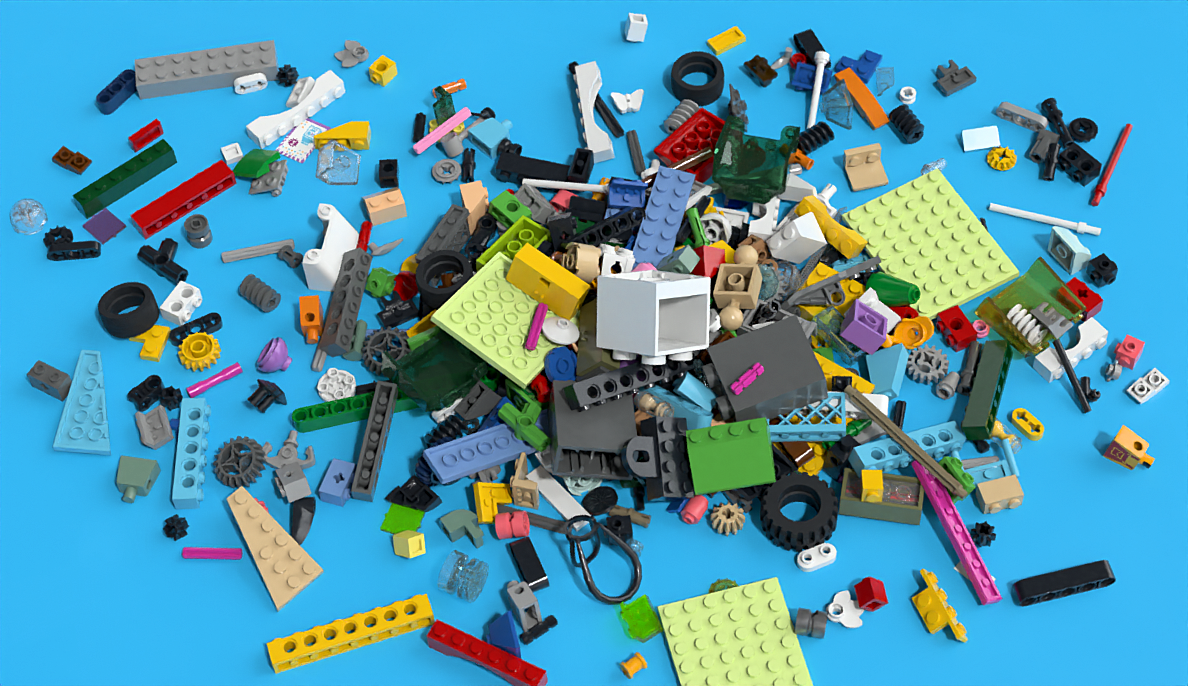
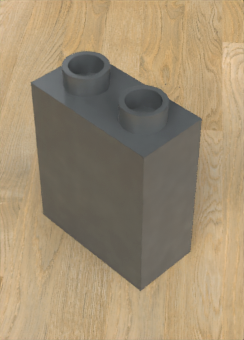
[701,315,828,422]
[547,380,639,480]

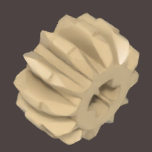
[711,501,745,536]

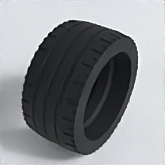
[671,51,724,107]
[416,250,474,309]
[98,282,159,338]

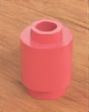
[681,494,709,524]

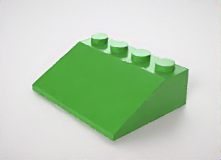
[686,417,776,495]

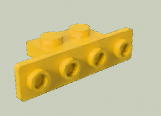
[912,569,968,643]

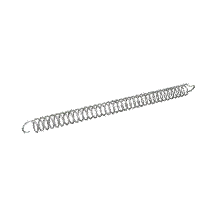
[793,207,847,293]

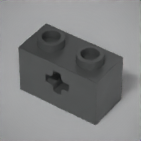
[27,360,72,402]

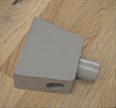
[507,580,542,632]

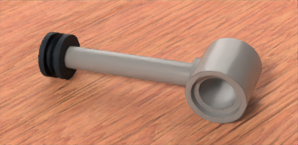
[440,107,496,157]

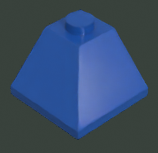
[486,611,522,659]

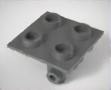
[728,84,749,132]

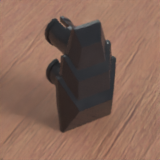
[247,379,287,413]

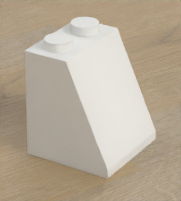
[766,212,827,264]

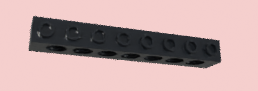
[563,349,704,412]

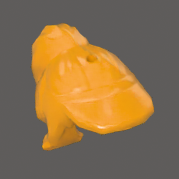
[881,316,934,350]

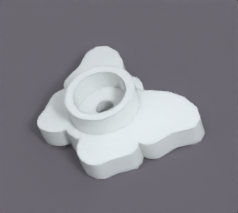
[611,89,644,113]

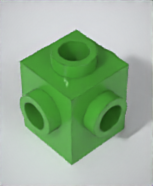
[365,267,397,298]

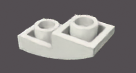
[1127,368,1169,404]

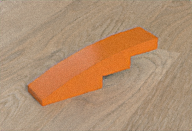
[834,67,890,131]

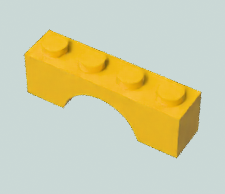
[794,195,868,259]

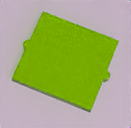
[380,503,426,534]

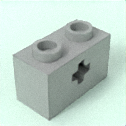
[274,461,312,503]

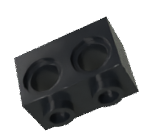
[1058,143,1102,187]

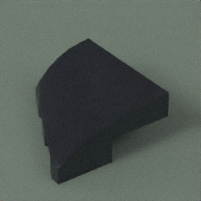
[385,474,442,512]

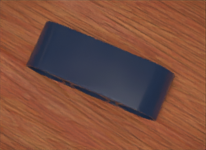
[96,69,137,115]

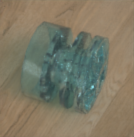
[438,550,489,603]

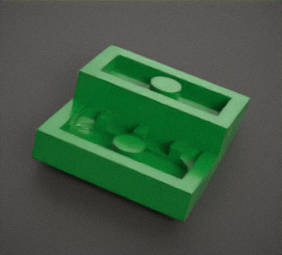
[233,149,281,178]

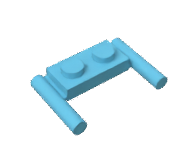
[951,439,1020,489]

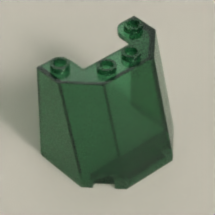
[712,115,800,204]
[381,328,489,412]

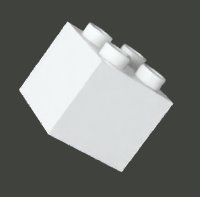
[596,270,710,365]

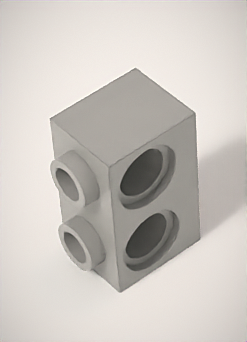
[514,183,557,224]

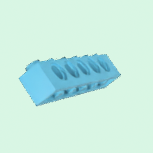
[172,398,211,509]
[848,420,966,478]

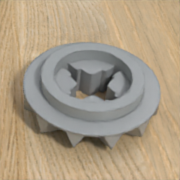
[432,159,461,184]

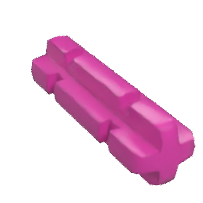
[730,362,764,395]

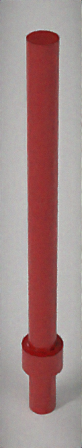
[1091,124,1133,206]

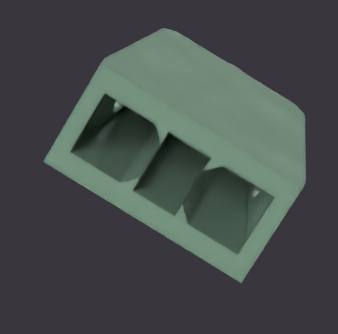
[117,455,161,503]

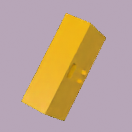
[505,243,590,321]

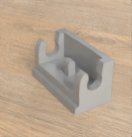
[1029,302,1073,339]

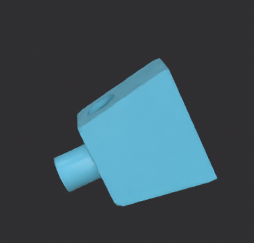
[468,118,513,160]

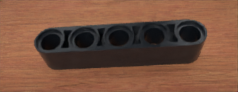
[561,207,646,253]
[1012,560,1116,606]

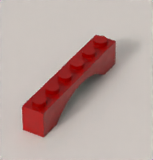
[427,619,548,686]

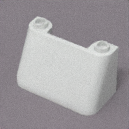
[302,203,359,292]

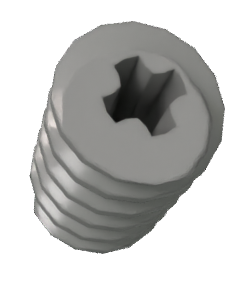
[664,99,700,135]

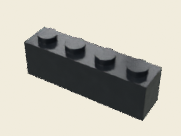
[495,152,570,193]

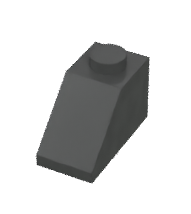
[454,379,502,421]

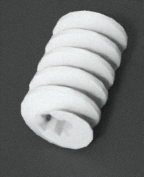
[1005,304,1047,346]

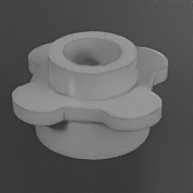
[1105,360,1122,382]

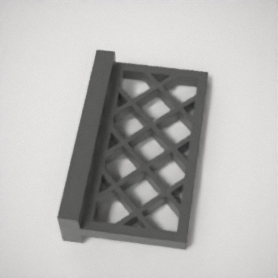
[415,204,471,287]

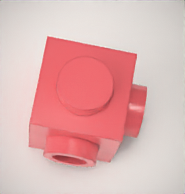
[1114,334,1145,370]

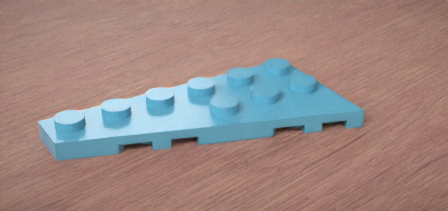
[53,350,111,455]

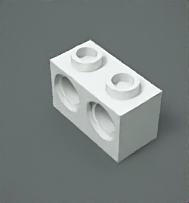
[160,281,203,326]

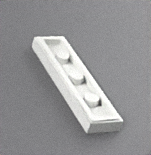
[526,465,591,532]

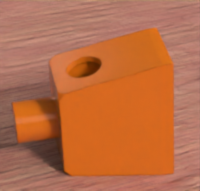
[299,295,323,344]

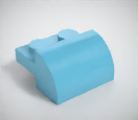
[672,371,719,412]

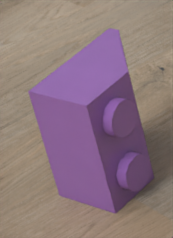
[840,299,888,355]

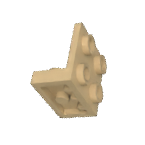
[843,143,888,191]
[510,452,540,510]

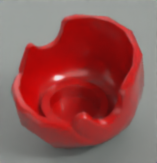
[393,271,419,301]

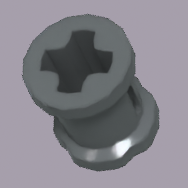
[278,245,303,268]

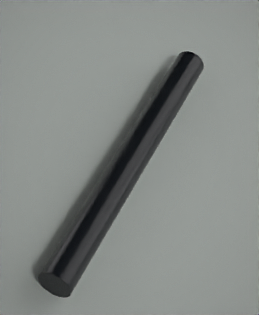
[1052,339,1092,413]

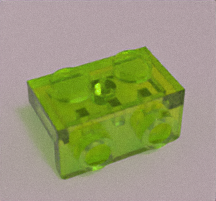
[620,594,664,643]

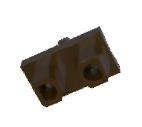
[744,54,778,87]

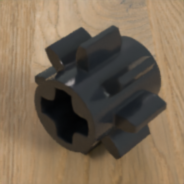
[276,64,299,87]
[158,386,183,411]
[163,514,189,541]
[970,521,996,548]

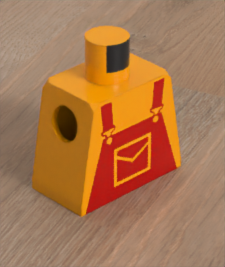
[1103,425,1155,470]

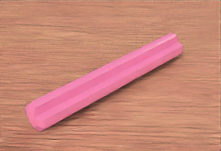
[413,107,471,154]

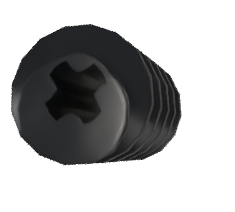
[888,104,924,144]
[793,121,835,156]
[424,415,468,448]

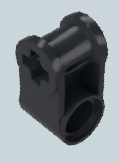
[127,375,165,412]

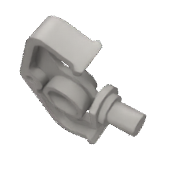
[262,430,316,470]

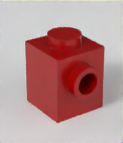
[854,577,888,612]

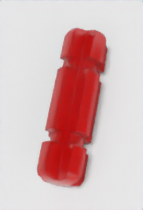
[356,221,373,252]

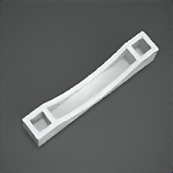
[574,61,615,163]
[246,70,346,149]

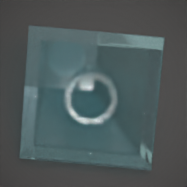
[819,79,853,130]

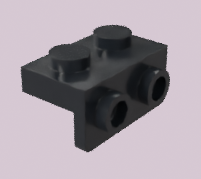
[565,195,607,224]

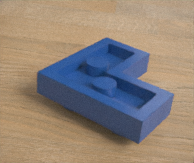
[835,49,883,84]

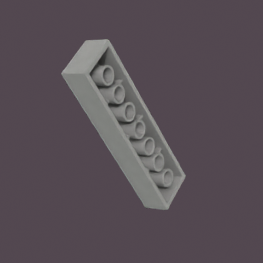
[135,40,279,100]

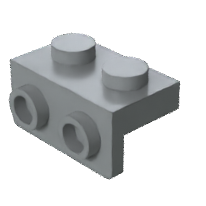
[135,405,174,450]

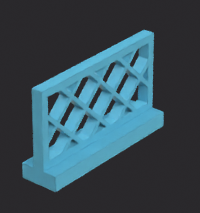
[766,392,846,442]

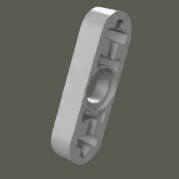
[996,102,1048,133]

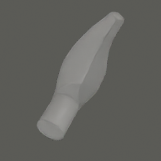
[770,47,792,70]
[368,238,403,256]

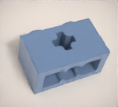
[319,458,357,507]

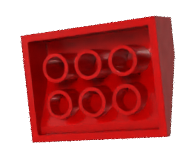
[654,107,743,183]

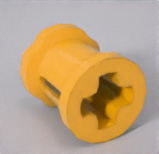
[620,652,648,679]

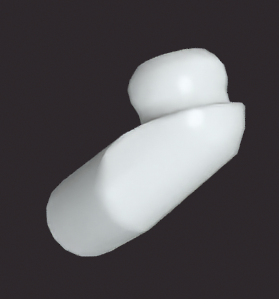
[641,159,660,179]

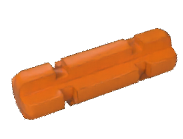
[432,79,467,98]

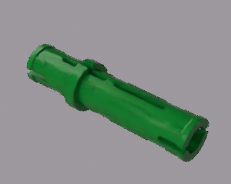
[822,419,872,452]

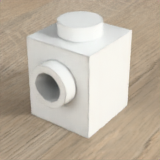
[624,13,648,42]

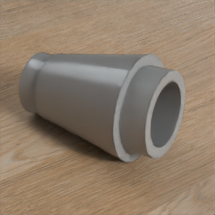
[936,372,960,400]

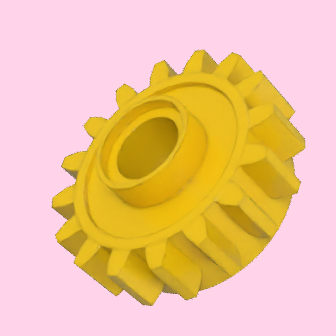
[178,332,221,372]

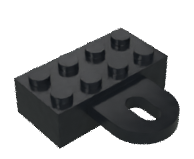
[621,416,694,501]

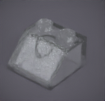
[316,139,361,185]

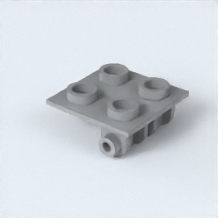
[249,160,289,197]

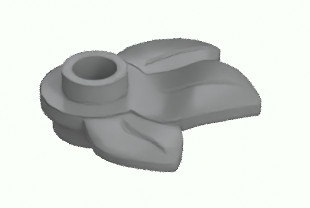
[334,40,369,67]

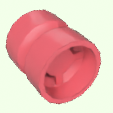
[495,510,530,540]

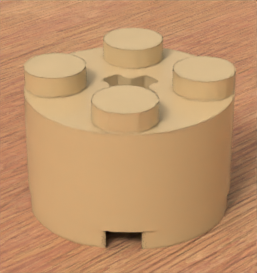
[561,242,601,284]

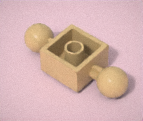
[713,245,763,331]

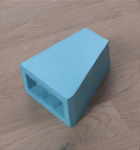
[866,343,909,401]

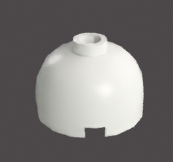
[693,213,732,245]

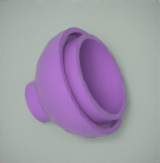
[257,337,292,372]

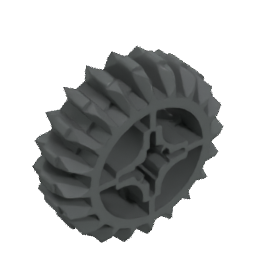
[361,326,412,377]
[213,436,267,489]

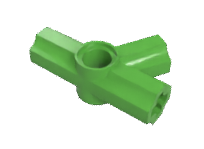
[498,401,551,452]

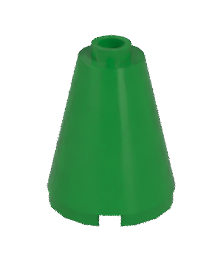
[865,272,921,307]

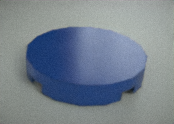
[544,346,577,382]

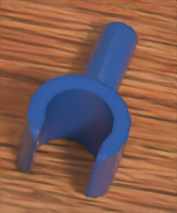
[170,418,180,445]

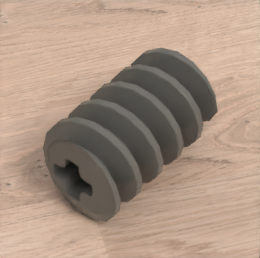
[240,274,281,312]

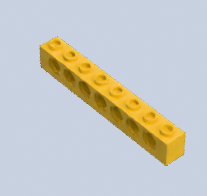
[267,594,435,674]

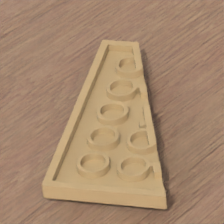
[227,486,324,612]

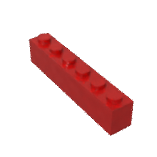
[130,159,237,240]

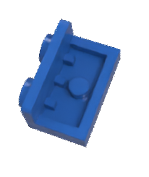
[791,62,833,95]
[607,178,648,209]

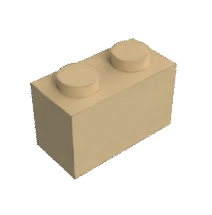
[975,474,1024,514]

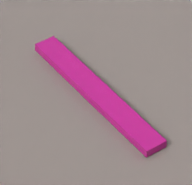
[911,460,1002,605]

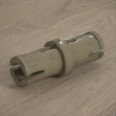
[609,505,651,528]

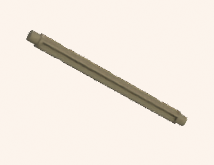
[844,385,968,499]

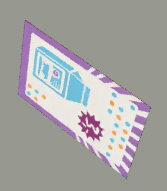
[275,118,331,164]

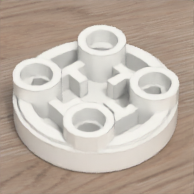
[317,368,357,402]

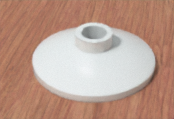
[542,317,580,345]

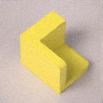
[393,530,426,558]

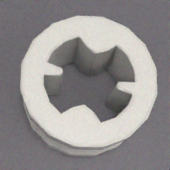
[900,87,916,105]

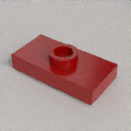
[128,119,164,153]

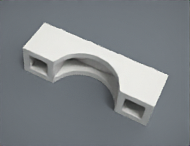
[748,188,780,242]
[1033,317,1108,383]

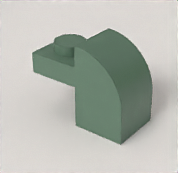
[440,509,484,549]

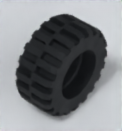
[760,472,838,552]

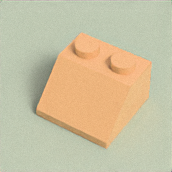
[459,180,490,235]
[362,187,407,226]

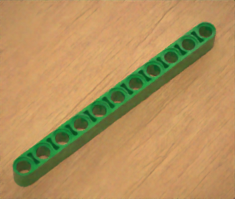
[292,366,501,433]

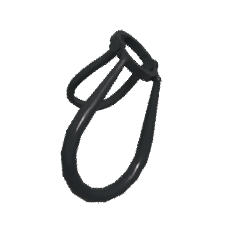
[564,515,642,605]

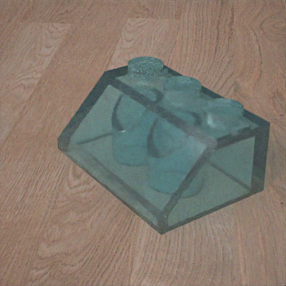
[811,305,867,367]

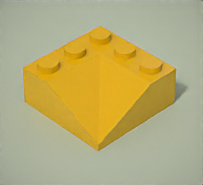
[796,262,866,340]

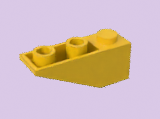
[313,121,371,150]

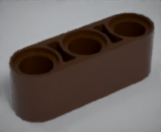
[769,414,815,468]

